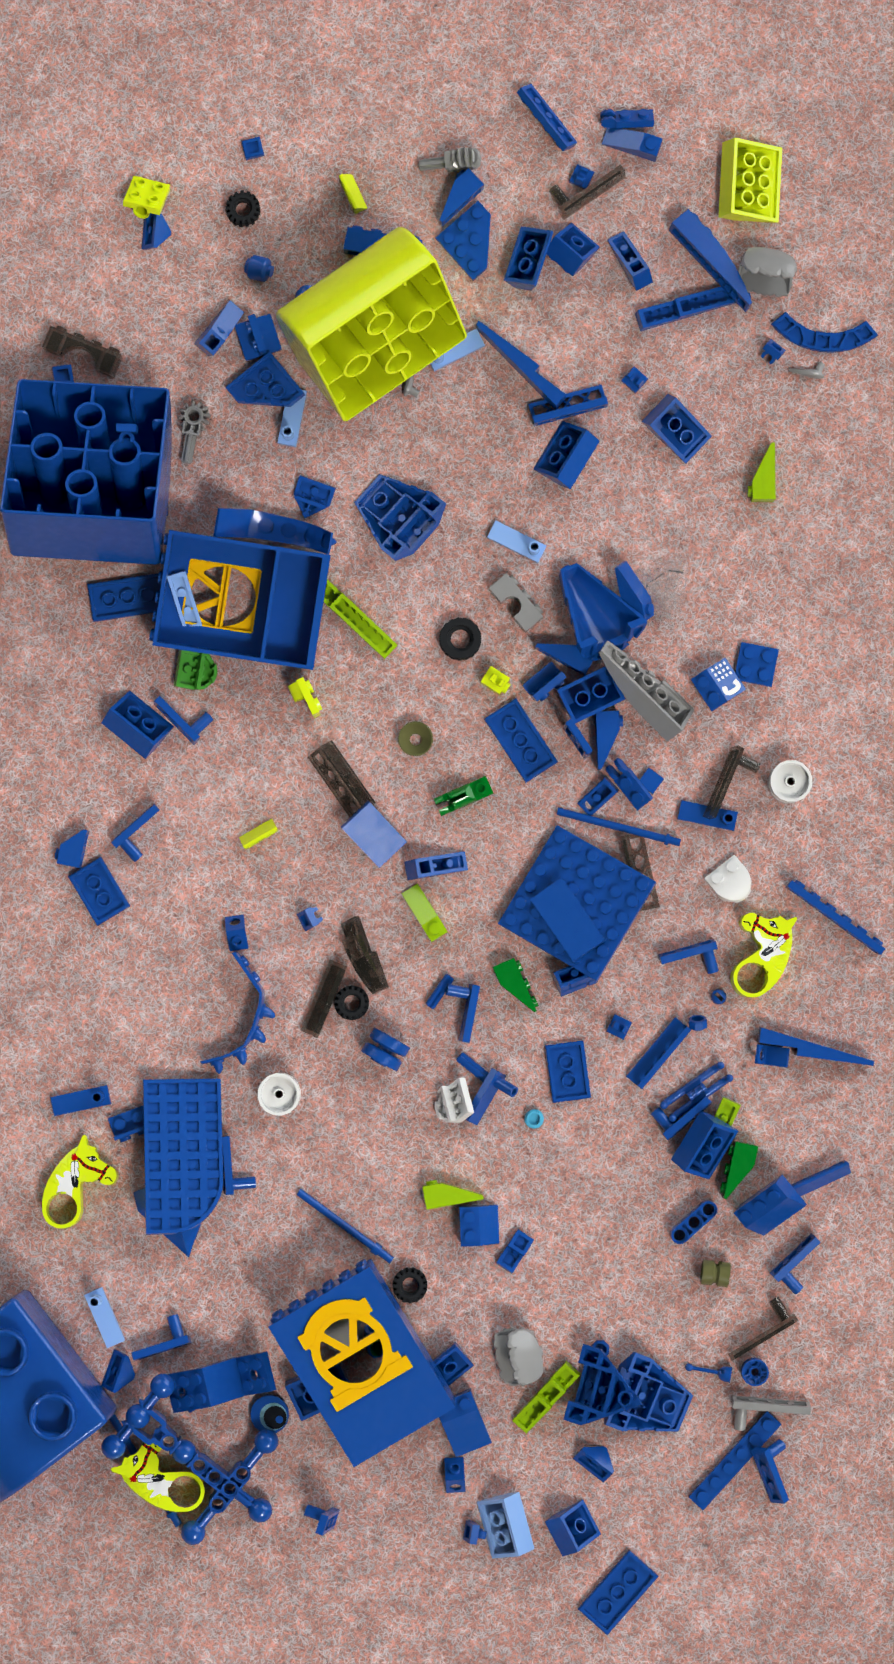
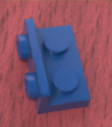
[108,1105,144,1143]

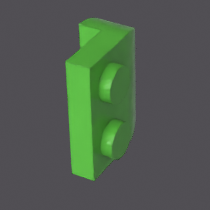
[174,650,217,690]

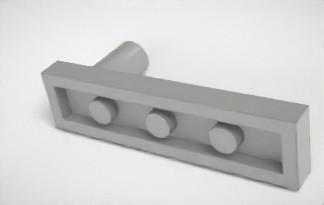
[732,1395,811,1431]

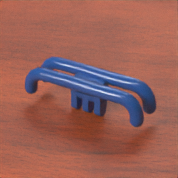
[660,1062,733,1122]

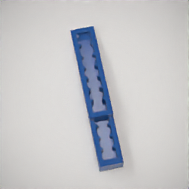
[635,287,751,332]
[476,321,565,410]
[758,1027,874,1066]

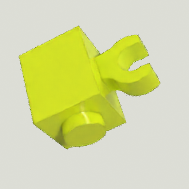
[480,666,511,696]

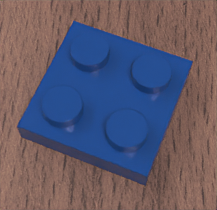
[735,642,779,687]

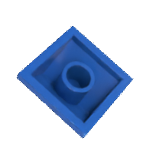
[433,1342,474,1386]

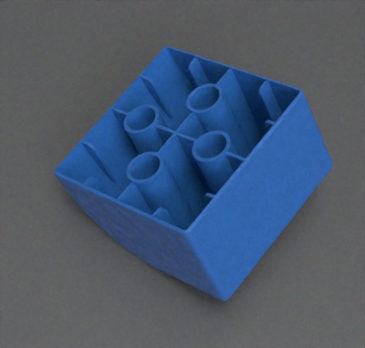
[0,379,172,565]
[0,1290,117,1502]

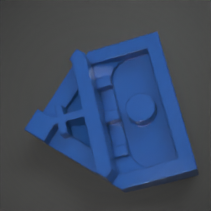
[294,475,336,518]

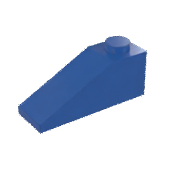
[602,127,663,162]
[440,168,484,227]
[607,231,653,291]
[615,561,654,621]
[535,643,593,676]
[595,711,623,770]
[404,851,468,881]

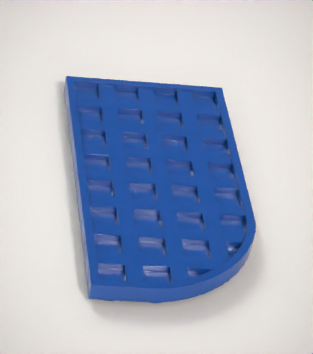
[143,1079,223,1235]

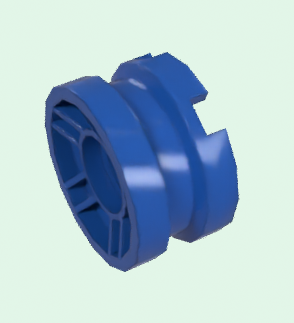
[741,1357,769,1386]

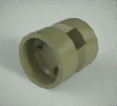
[700,1259,731,1288]

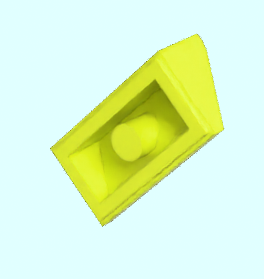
[339,174,367,214]
[239,819,278,849]

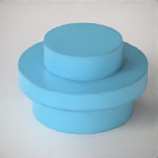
[525,1109,544,1129]

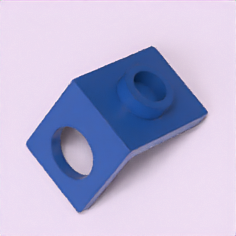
[225,915,249,951]
[755,1044,790,1068]
[444,1457,466,1493]

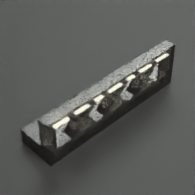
[308,740,376,817]
[620,835,660,911]
[301,960,347,1038]

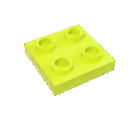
[123,176,170,219]
[288,677,322,718]

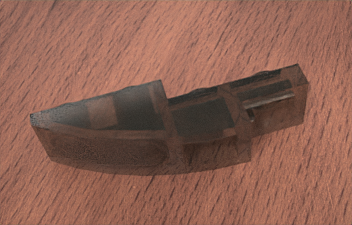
[341,916,389,994]

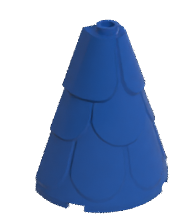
[559,563,647,661]

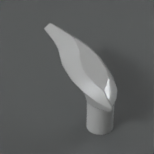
[788,362,825,379]
[403,375,420,398]

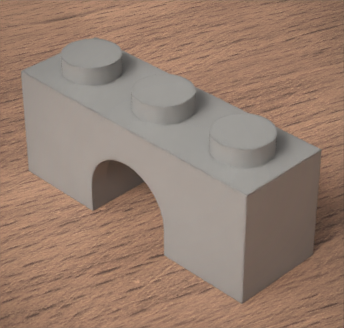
[489,573,544,633]

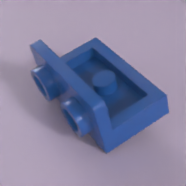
[522,662,566,701]

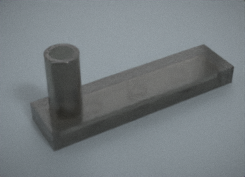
[549,164,626,220]
[703,745,761,820]
[728,1296,798,1361]

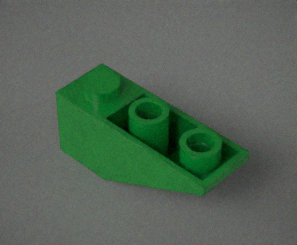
[493,958,539,1012]
[720,1141,759,1199]

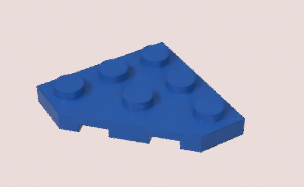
[435,201,491,281]
[226,351,305,407]

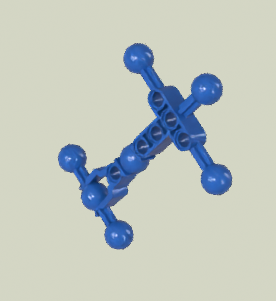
[101,1374,279,1545]

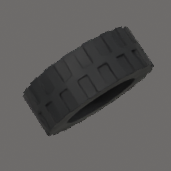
[439,617,481,661]

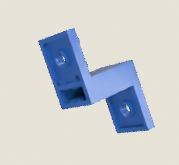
[167,1351,276,1413]

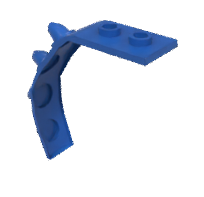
[213,508,337,555]
[200,952,275,1074]

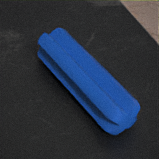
[426,974,454,1009]
[457,1052,489,1082]

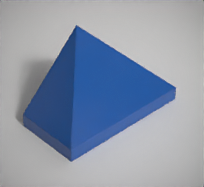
[142,213,171,250]
[101,1349,135,1393]
[573,1446,614,1483]

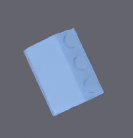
[477,1492,535,1559]

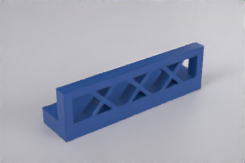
[528,384,608,427]
[626,1017,691,1089]

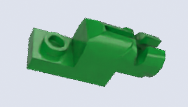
[433,776,494,816]

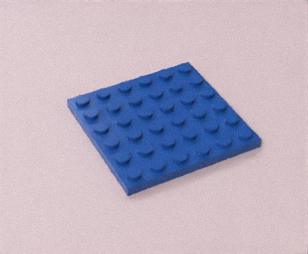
[498,825,656,982]

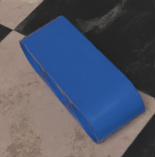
[670,1200,718,1244]

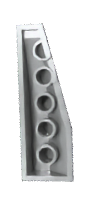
[599,640,694,742]

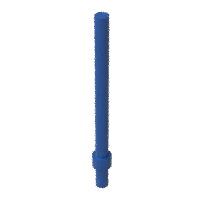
[297,1189,394,1264]

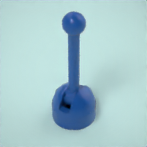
[685,1363,732,1383]

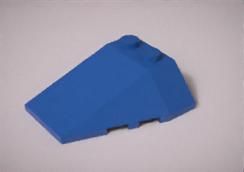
[354,474,446,561]
[604,1352,693,1432]

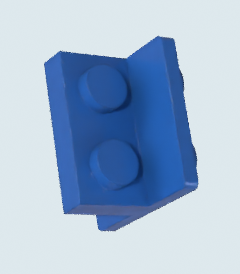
[235,314,282,361]

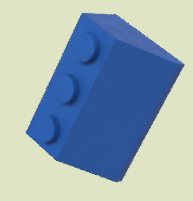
[504,226,553,291]
[534,421,600,489]
[556,666,625,723]
[101,691,174,759]
[671,1111,738,1179]
[734,1174,807,1236]
[285,1362,349,1421]

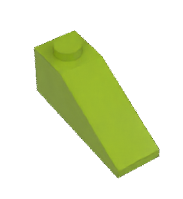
[747,442,776,502]
[401,883,448,942]
[422,1180,484,1210]

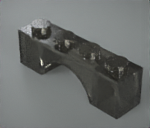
[42,325,123,378]

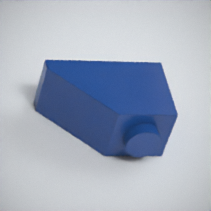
[55,830,89,868]

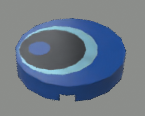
[250,1394,289,1433]

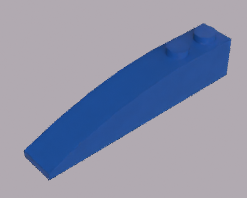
[669,209,752,312]

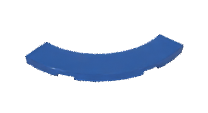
[771,312,878,353]

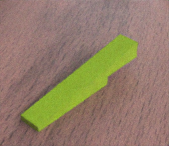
[324,579,397,659]

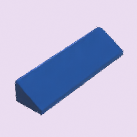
[791,1160,851,1197]

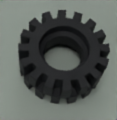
[226,190,261,228]
[334,985,369,1020]
[393,1267,427,1303]

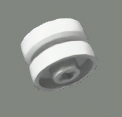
[768,760,812,804]
[258,1073,301,1116]

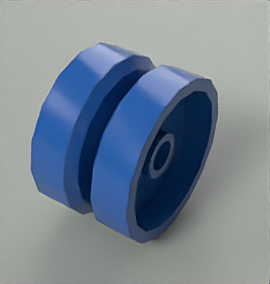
[361,1027,410,1071]

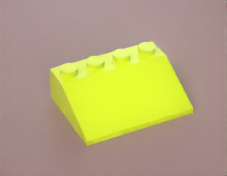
[718,138,782,223]

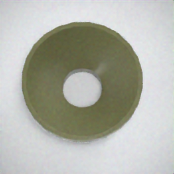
[398,721,433,756]

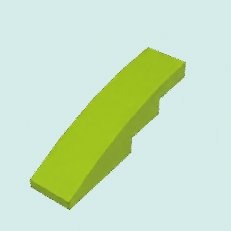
[512,1361,581,1434]

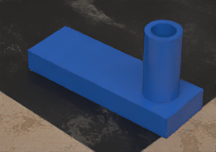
[154,696,213,745]
[678,800,738,831]
[111,804,159,862]
[658,939,719,974]
[445,984,480,1043]
[466,1068,518,1125]
[50,1085,111,1116]
[651,1096,712,1141]
[222,1136,256,1195]
[770,1233,821,1294]
[131,1314,191,1361]
[751,1439,789,1504]
[304,1504,340,1536]

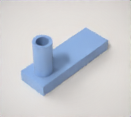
[430,328,485,372]
[277,390,307,447]
[487,520,547,563]
[167,570,202,626]
[84,1287,125,1348]

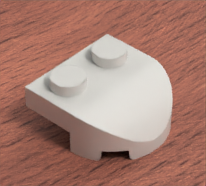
[704,855,752,903]
[435,1078,474,1123]

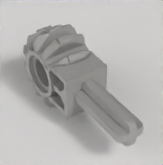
[419,147,481,173]
[178,400,211,464]

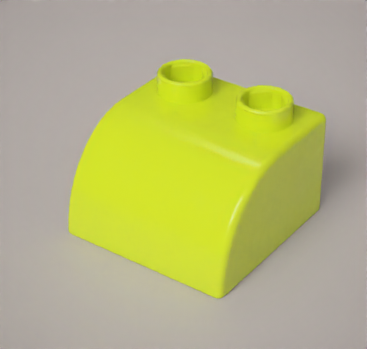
[276,227,467,421]

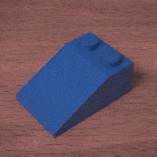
[642,394,712,464]
[439,1388,492,1457]

